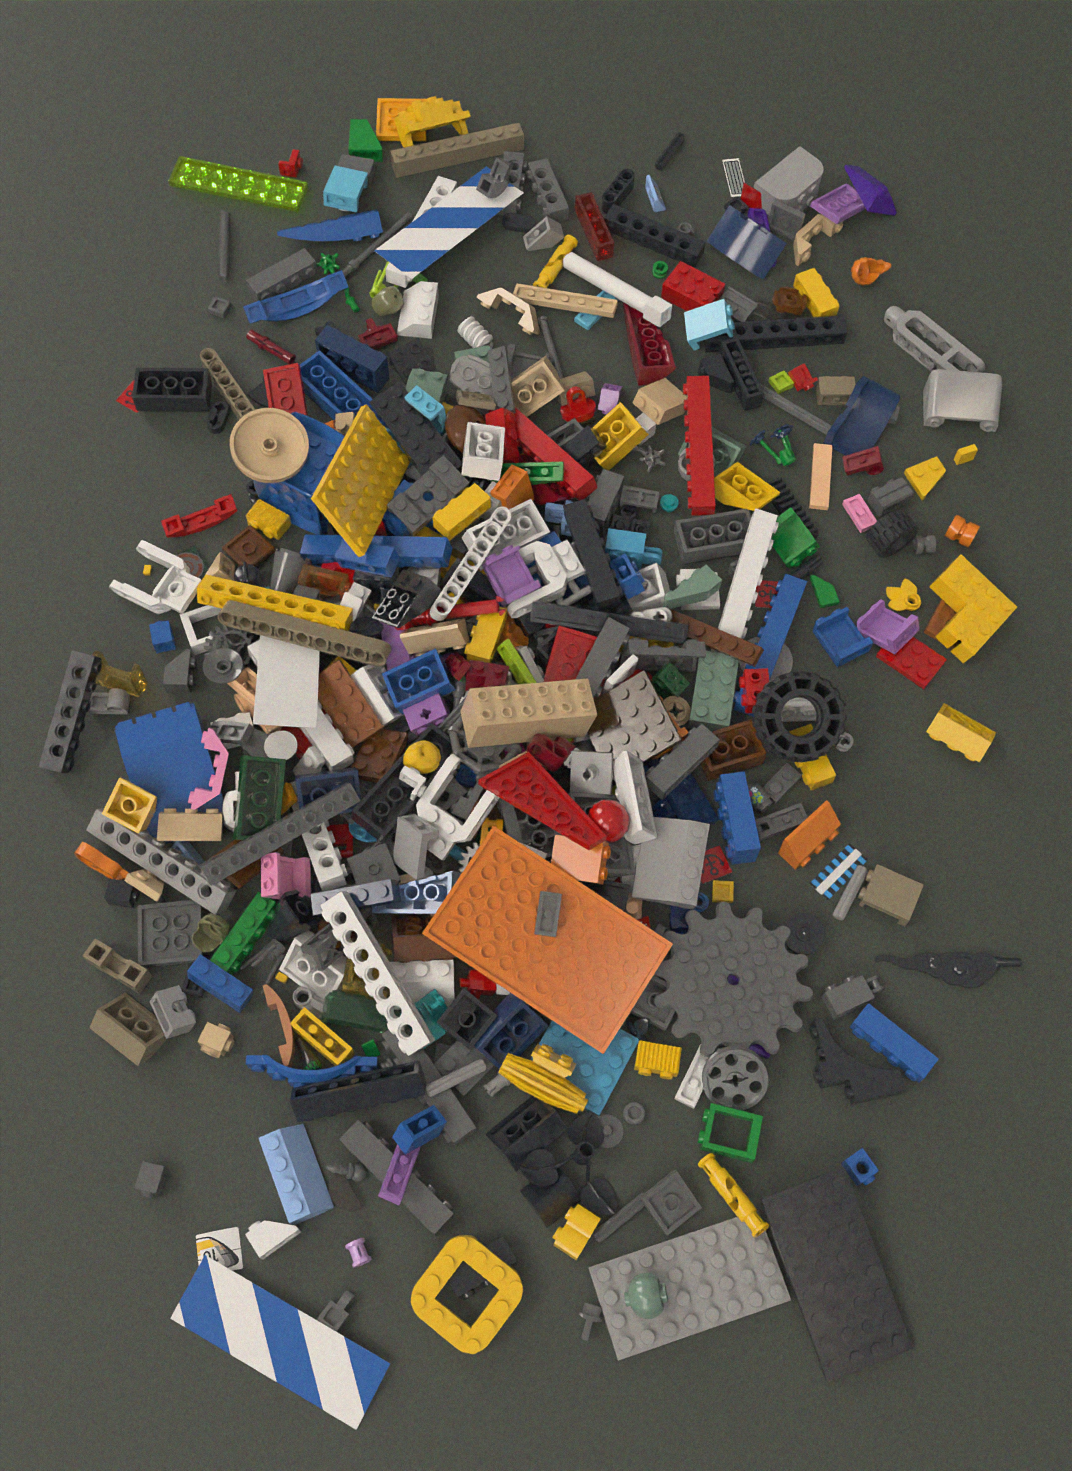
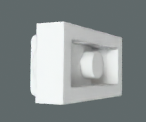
[340,582,371,621]

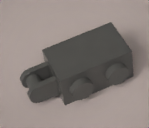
[821,975,885,1020]

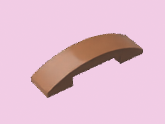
[263,984,295,1068]

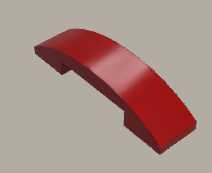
[161,494,238,538]

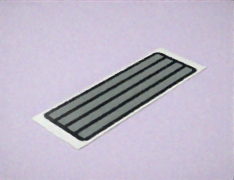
[722,158,745,197]

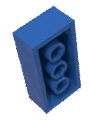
[714,772,761,865]

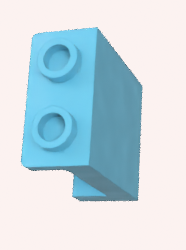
[323,166,368,212]
[684,299,735,350]
[405,385,447,436]

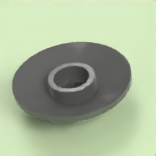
[203,648,243,684]

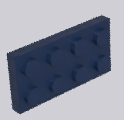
[647,758,719,825]

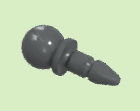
[326,1163,367,1182]

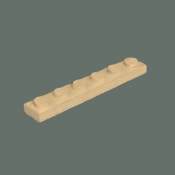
[513,284,618,318]

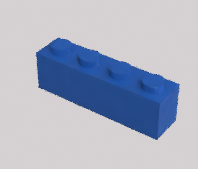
[850,1003,939,1083]

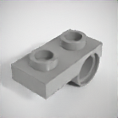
[88,688,130,714]

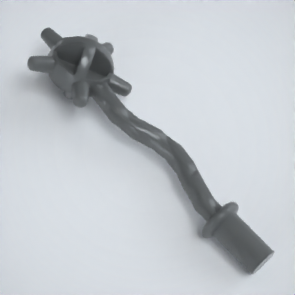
[632,445,666,472]

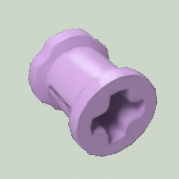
[345,1238,372,1268]

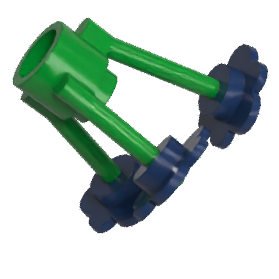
[749,424,797,467]

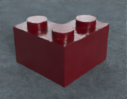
[465,660,509,691]

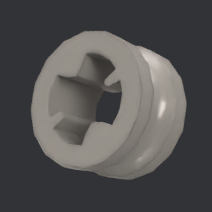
[835,732,853,752]

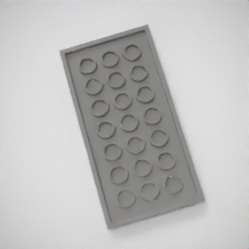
[588,1210,791,1361]

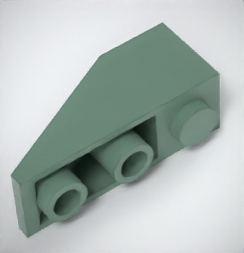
[663,565,722,609]

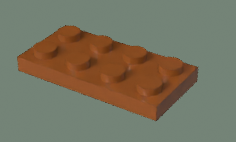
[318,660,384,749]

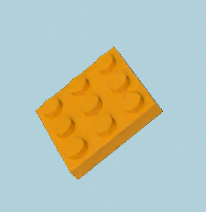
[376,98,427,141]

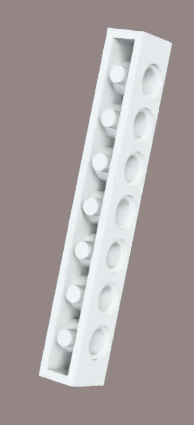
[386,176,457,288]
[320,892,435,1056]

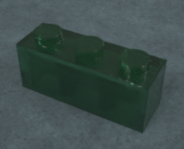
[321,990,388,1033]

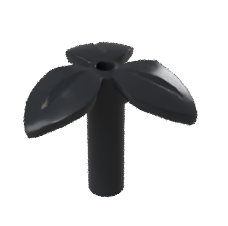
[626,1018,653,1042]

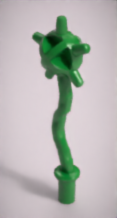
[316,253,360,313]

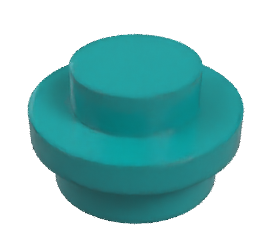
[660,494,679,512]

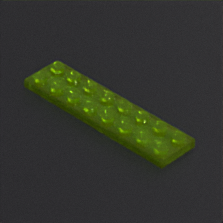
[168,156,308,212]

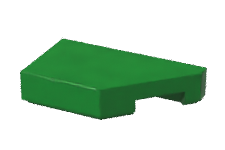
[810,575,839,608]

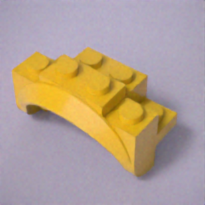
[394,96,471,148]

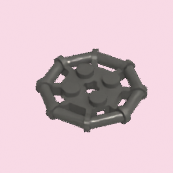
[447,716,522,774]

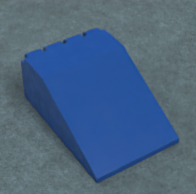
[115,702,224,844]

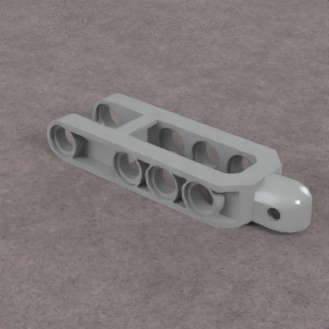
[884,306,985,373]

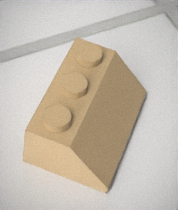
[511,356,565,417]
[400,618,469,656]
[157,808,223,841]

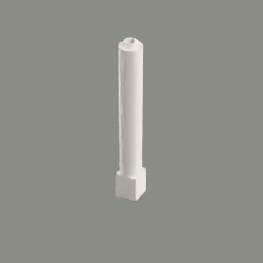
[563,252,672,327]

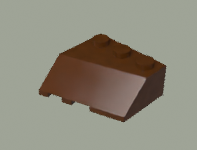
[391,914,456,963]

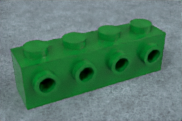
[210,892,277,976]

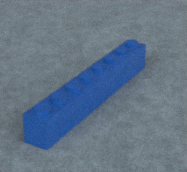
[300,535,452,568]
[733,574,807,717]

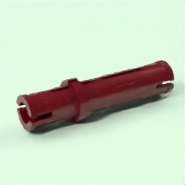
[246,329,296,365]

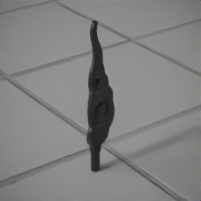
[875,952,1022,988]

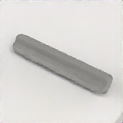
[833,865,868,921]
[426,1059,486,1097]

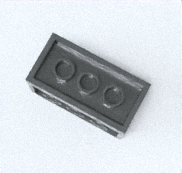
[497,798,560,862]

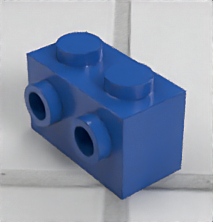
[610,553,645,599]

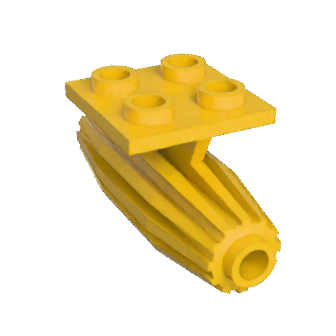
[498,1044,588,1114]

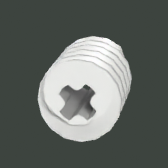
[457,316,493,350]

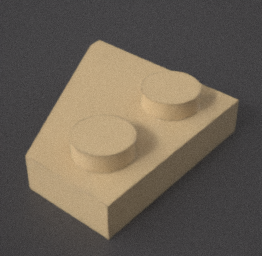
[124,869,164,901]

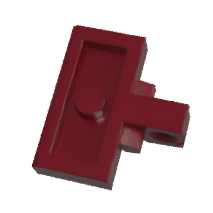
[358,318,398,350]

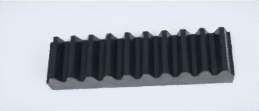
[768,477,818,538]

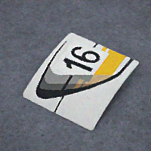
[196,1227,243,1270]

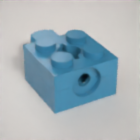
[605,528,663,570]

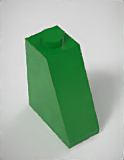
[348,119,383,162]

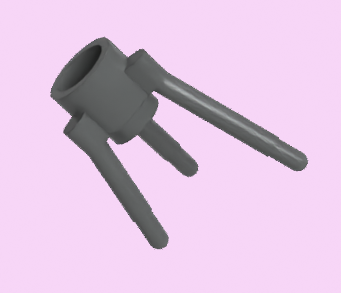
[239,939,286,994]

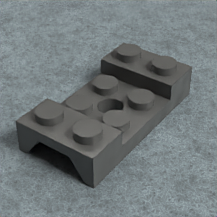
[387,455,469,536]
[619,638,706,672]
[450,753,502,825]

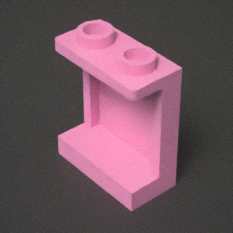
[261,852,311,899]

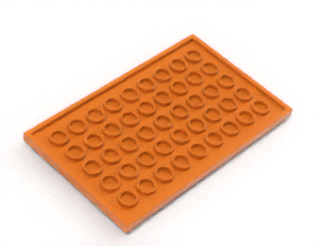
[422,826,673,1054]

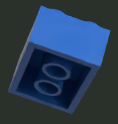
[382,648,456,715]

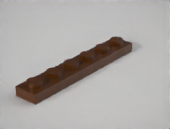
[659,609,764,667]

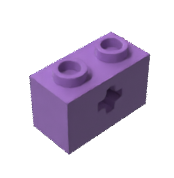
[403,693,450,736]

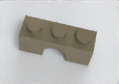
[83,938,153,994]

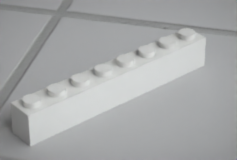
[711,509,779,653]
[247,640,354,771]

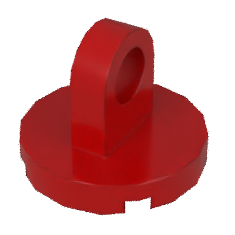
[560,386,597,423]

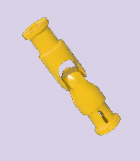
[533,235,578,288]
[698,1153,769,1238]

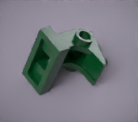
[652,663,690,701]

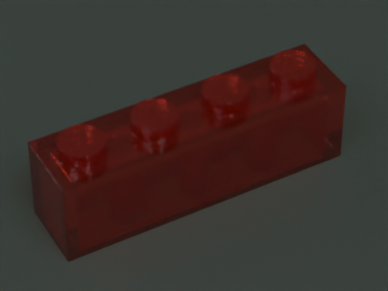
[575,192,614,261]

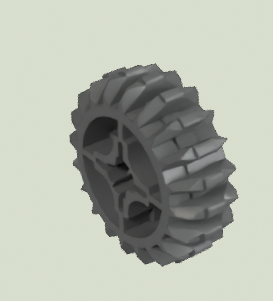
[203,624,254,671]

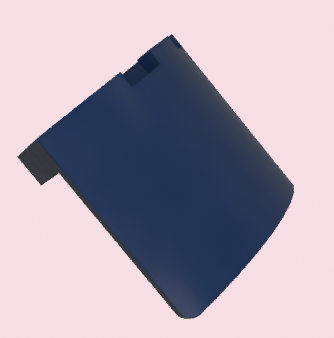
[707,205,787,279]
[823,376,901,455]

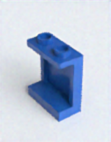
[812,607,873,668]

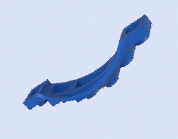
[243,270,348,324]
[246,1055,379,1088]

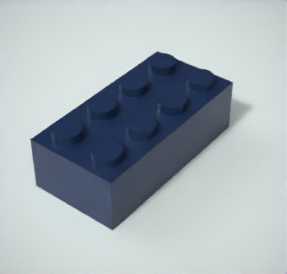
[315,325,390,393]

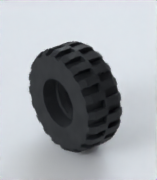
[752,671,847,762]

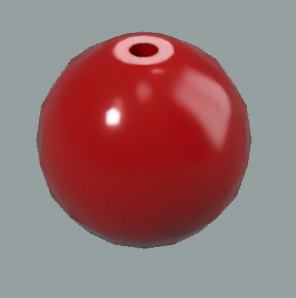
[588,800,629,843]

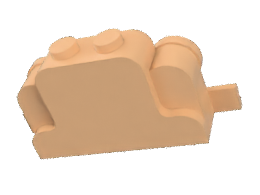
[227,667,283,734]

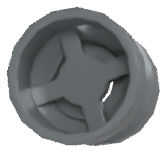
[913,535,936,554]

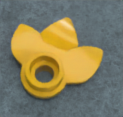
[886,579,921,611]

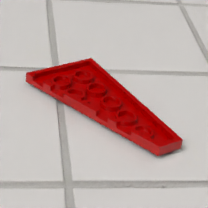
[478,752,606,850]

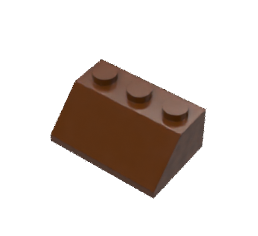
[701,720,766,781]

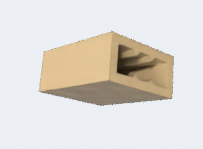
[633,378,686,425]

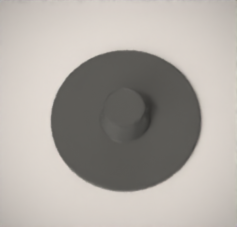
[598,1114,624,1148]

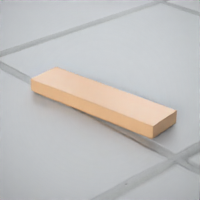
[809,443,832,510]

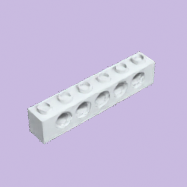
[291,781,348,892]

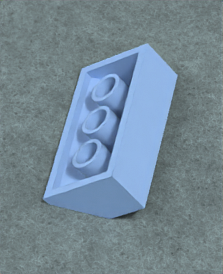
[259,1124,334,1225]

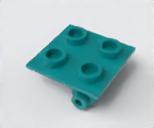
[400,989,448,1049]

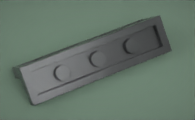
[300,907,379,971]

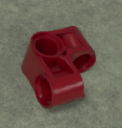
[527,734,576,772]

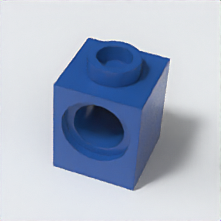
[149,621,176,653]
[841,1148,879,1186]

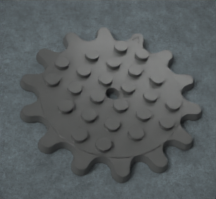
[654,901,813,1061]

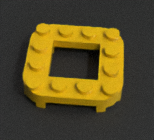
[411,1235,523,1354]

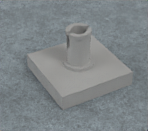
[570,750,613,794]

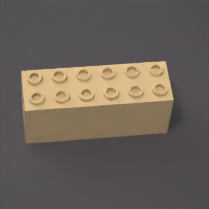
[460,679,597,748]

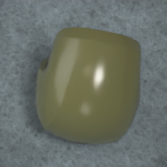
[372,286,404,317]
[192,913,230,952]

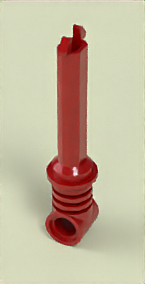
[395,596,506,630]

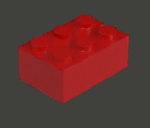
[661,261,725,311]

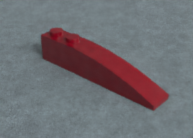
[623,302,675,386]

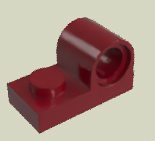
[843,446,884,475]

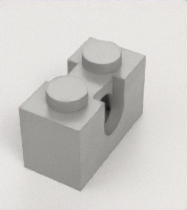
[150,985,196,1039]

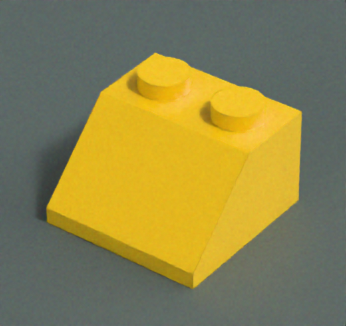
[102,777,157,833]

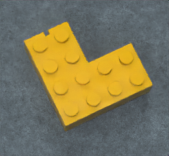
[929,555,1017,663]

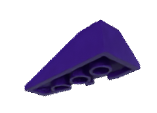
[844,165,897,215]

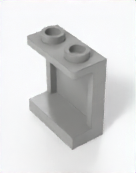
[393,814,439,880]

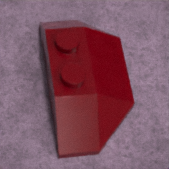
[518,455,571,506]

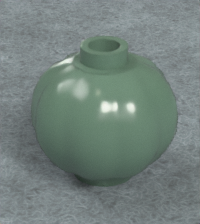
[624,1272,668,1319]

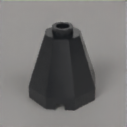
[268,890,319,942]

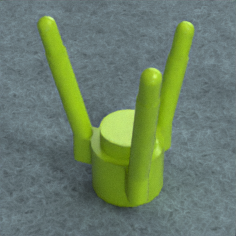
[369,262,399,298]

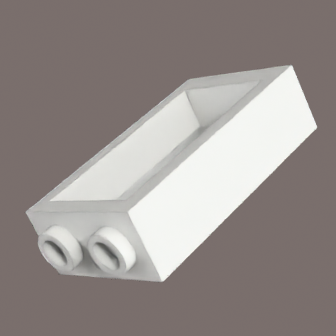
[180,605,256,655]

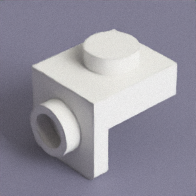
[399,766,427,801]

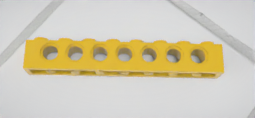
[197,574,353,631]

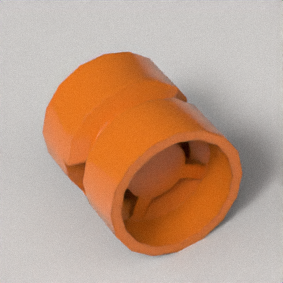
[945,515,980,548]

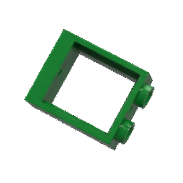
[698,1103,763,1163]

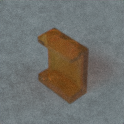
[298,564,352,601]

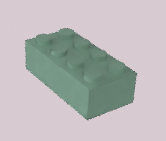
[688,651,739,732]

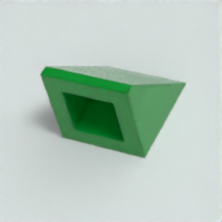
[361,1039,381,1057]

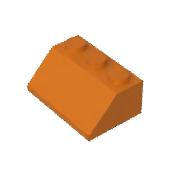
[778,800,841,870]

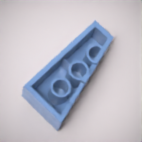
[372,871,461,914]

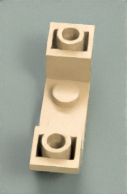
[793,214,843,266]
[477,287,540,335]

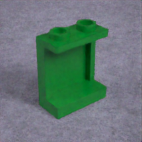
[771,507,820,569]

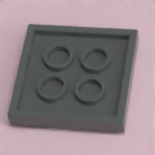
[138,900,203,968]

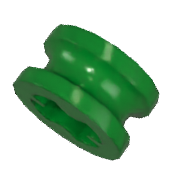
[652,261,668,279]

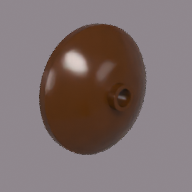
[445,405,486,454]

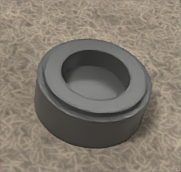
[623,1102,645,1125]

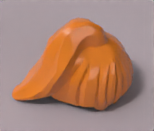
[851,257,891,285]
[497,613,529,647]

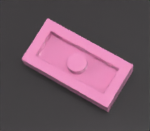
[842,494,877,533]

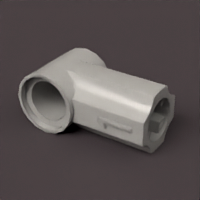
[293,987,335,1023]

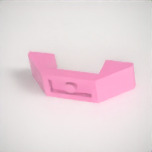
[188,727,229,810]

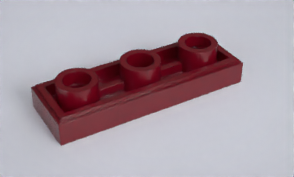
[445,652,471,681]

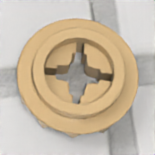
[663,696,691,726]

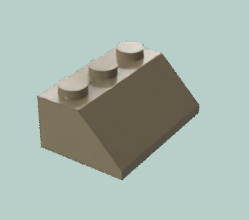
[90,993,166,1066]

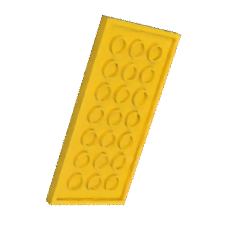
[311,404,410,557]

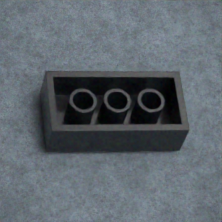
[132,368,212,411]

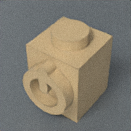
[198,1022,234,1058]

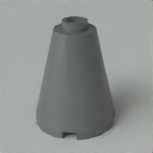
[270,548,312,594]

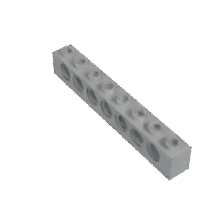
[86,808,236,914]

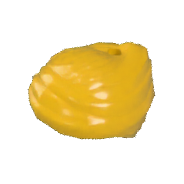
[403,741,441,774]

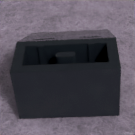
[372,569,442,629]

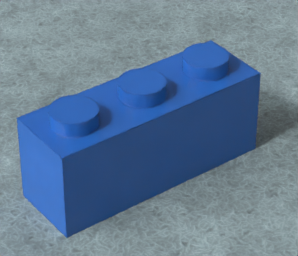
[334,539,400,578]
[187,954,253,1013]

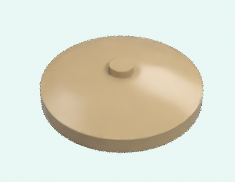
[230,408,309,483]

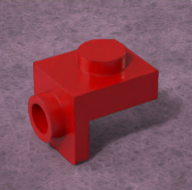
[278,149,303,178]
[788,363,818,392]

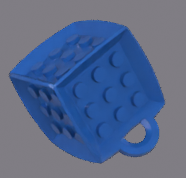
[253,412,345,535]

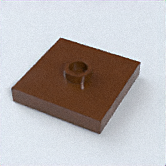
[221,525,276,567]

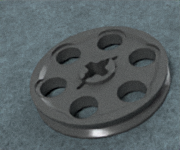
[702,1046,768,1111]

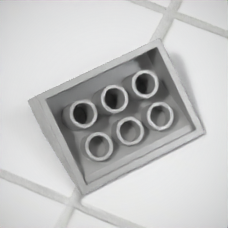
[631,817,710,910]

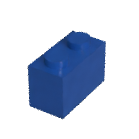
[392,1105,447,1155]

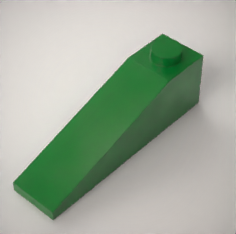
[491,462,564,485]

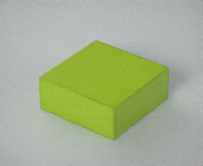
[768,371,794,394]

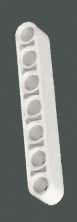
[430,507,511,621]

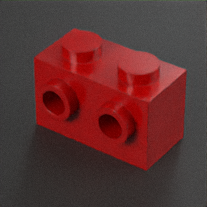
[739,668,769,714]

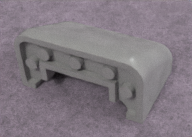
[923,369,1002,432]

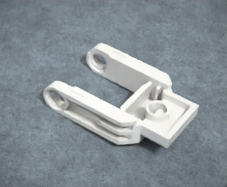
[109,540,202,614]
[507,540,585,618]
[416,754,500,860]

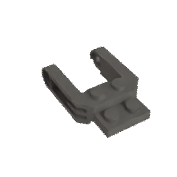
[630,923,677,1031]

